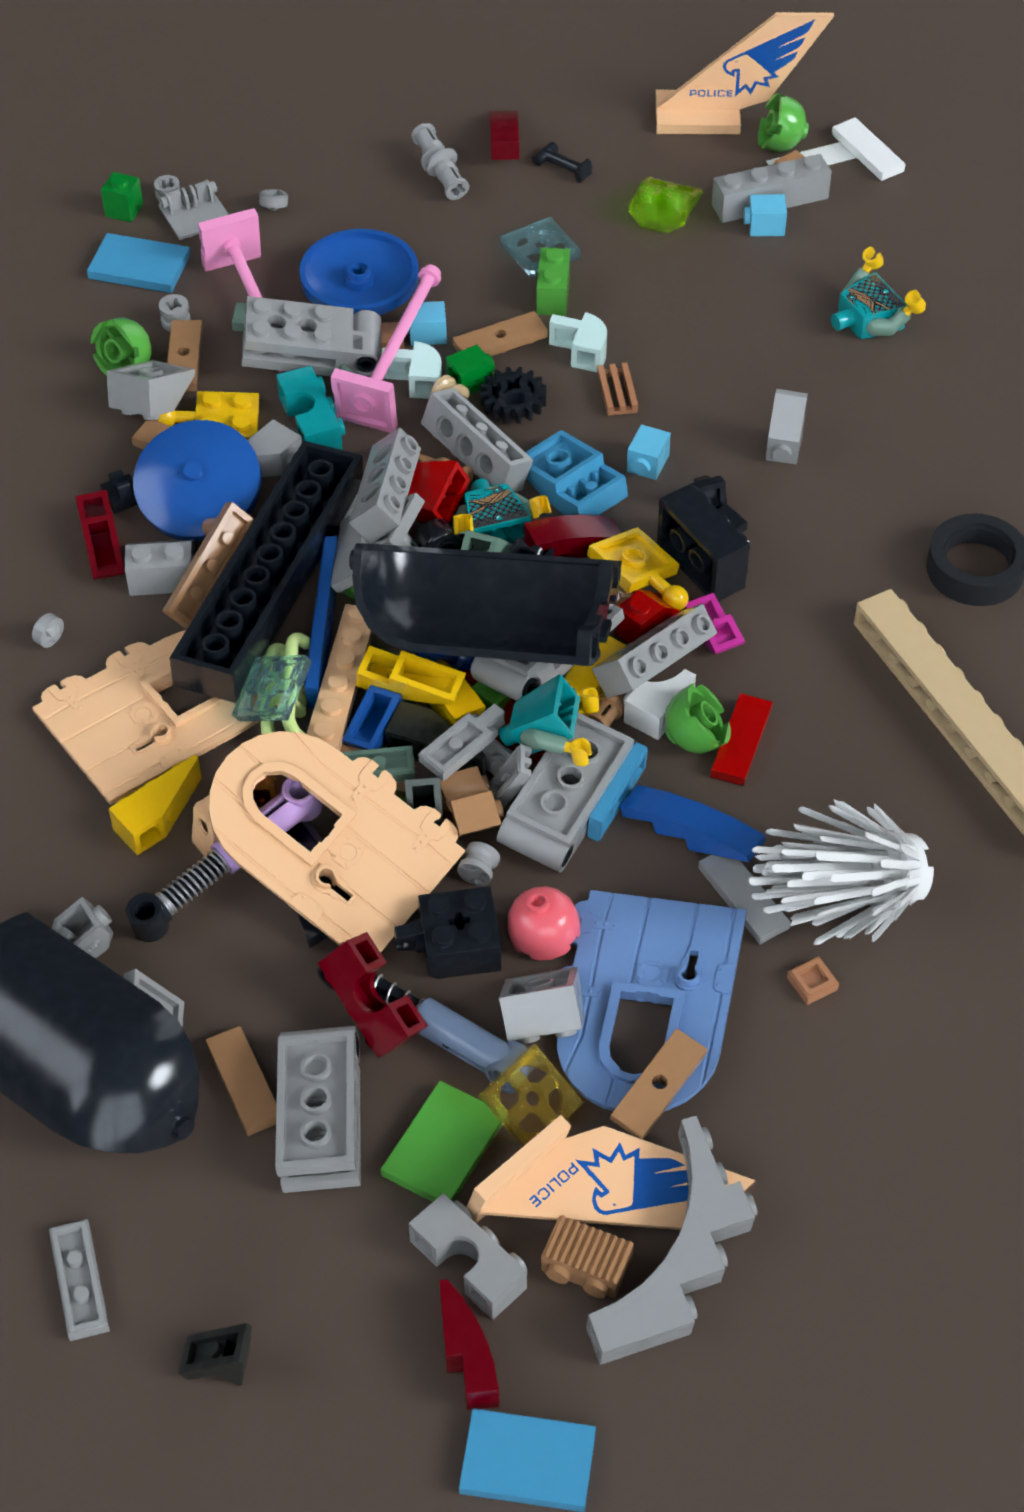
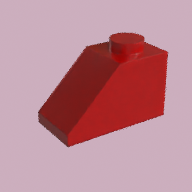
[615,589,683,644]

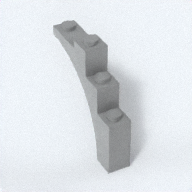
[586,1115,757,1365]

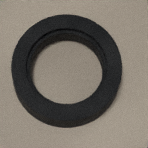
[926,514,1024,606]

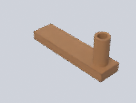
[162,502,255,630]

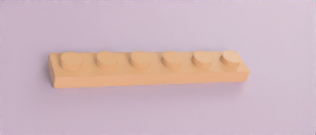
[307,604,374,751]

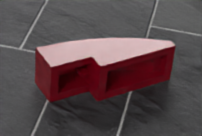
[489,110,520,160]
[75,490,126,580]
[524,514,621,558]
[439,1279,500,1410]

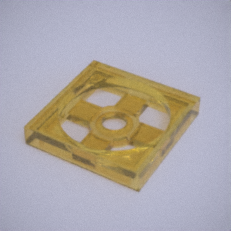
[478,1044,584,1147]

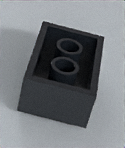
[657,483,750,602]

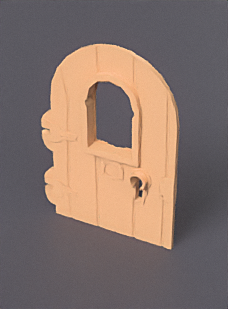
[32,630,278,805]
[208,731,466,953]

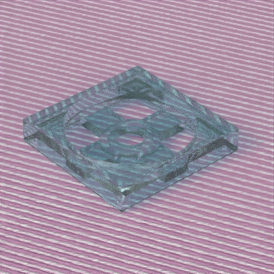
[501,216,581,278]
[232,655,312,721]

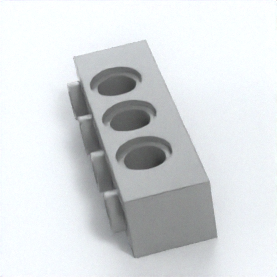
[421,388,533,492]
[349,427,421,544]
[592,603,717,699]

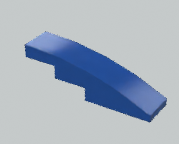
[620,785,766,862]

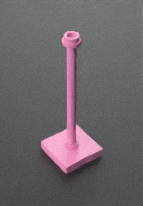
[198,208,288,373]
[330,264,441,433]

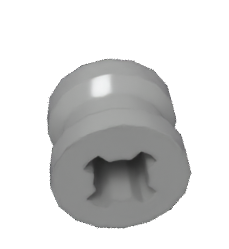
[158,294,191,332]
[457,841,500,886]

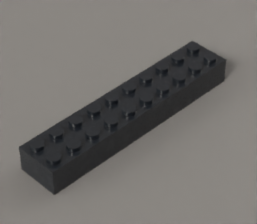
[169,441,363,703]

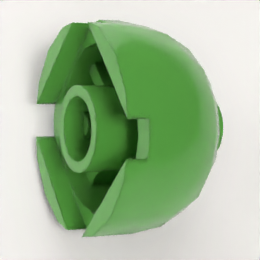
[758,93,809,153]
[91,317,151,376]
[665,683,731,754]

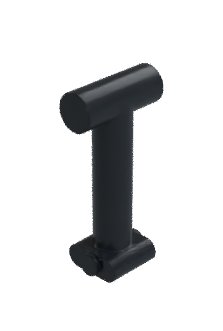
[532,142,592,183]

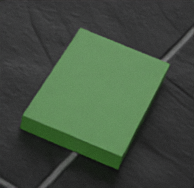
[381,1081,506,1202]

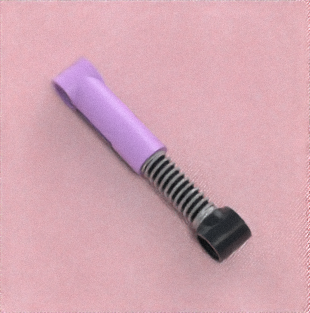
[126,778,322,942]

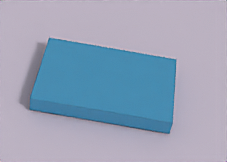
[87,233,191,293]
[459,1409,596,1512]

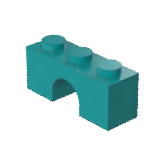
[276,365,346,450]

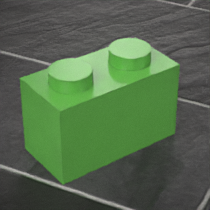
[537,248,570,316]

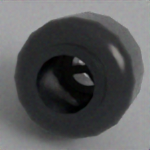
[415,518,462,550]

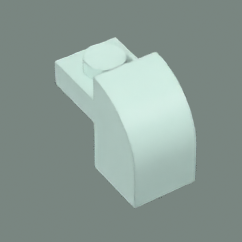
[549,312,607,372]
[381,341,442,399]

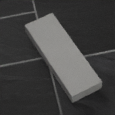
[330,516,369,593]
[698,855,790,945]
[49,1219,110,1341]

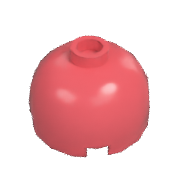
[508,886,581,961]

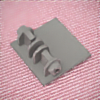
[158,180,229,240]

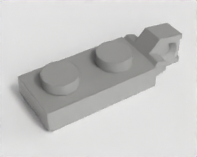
[418,703,505,781]

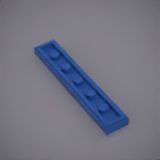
[304,536,338,709]

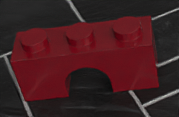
[317,932,428,1058]

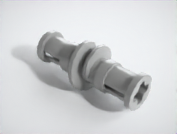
[411,123,469,200]

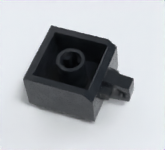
[394,886,501,979]

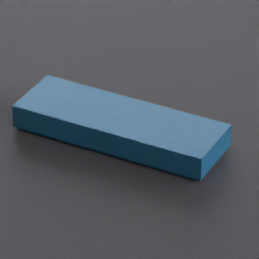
[587,742,648,842]

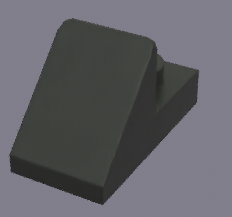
[178,1323,252,1386]

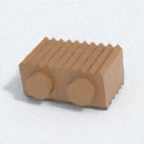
[541,1215,634,1299]

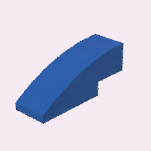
[342,685,413,750]

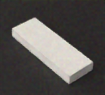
[832,117,905,181]

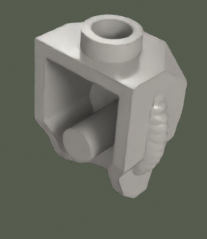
[52,897,113,958]

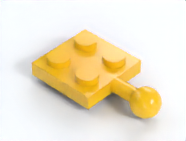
[155,391,259,440]
[587,527,689,611]

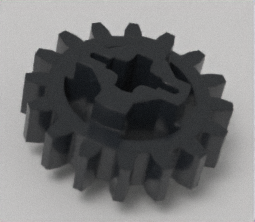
[480,367,547,424]

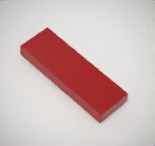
[710,693,773,786]

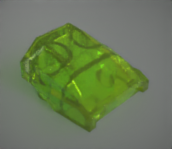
[629,176,703,233]

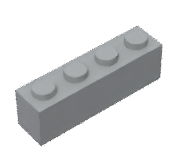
[712,154,832,223]

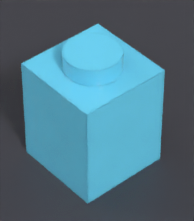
[743,194,787,236]
[407,301,447,346]
[627,424,671,480]

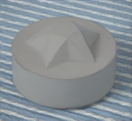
[259,189,288,211]
[32,613,64,648]

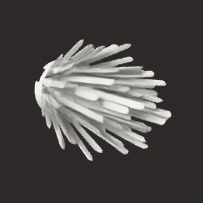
[749,799,934,945]

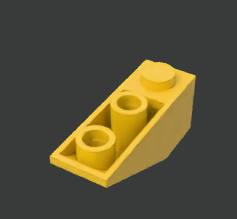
[109,754,202,856]

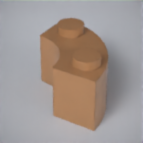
[440,766,505,837]

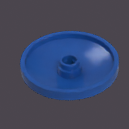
[299,229,419,315]
[133,420,262,542]

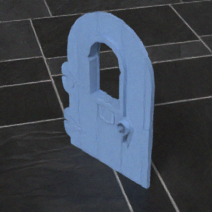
[557,890,747,1111]

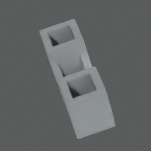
[408,1193,527,1320]

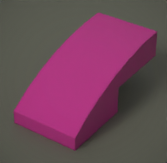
[683,593,745,655]

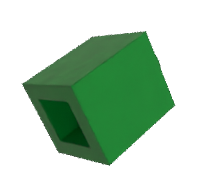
[101,172,143,223]
[446,344,495,395]

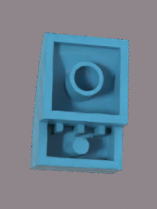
[525,430,628,516]

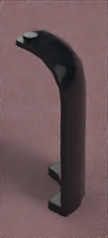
[349,543,622,666]
[0,912,200,1154]

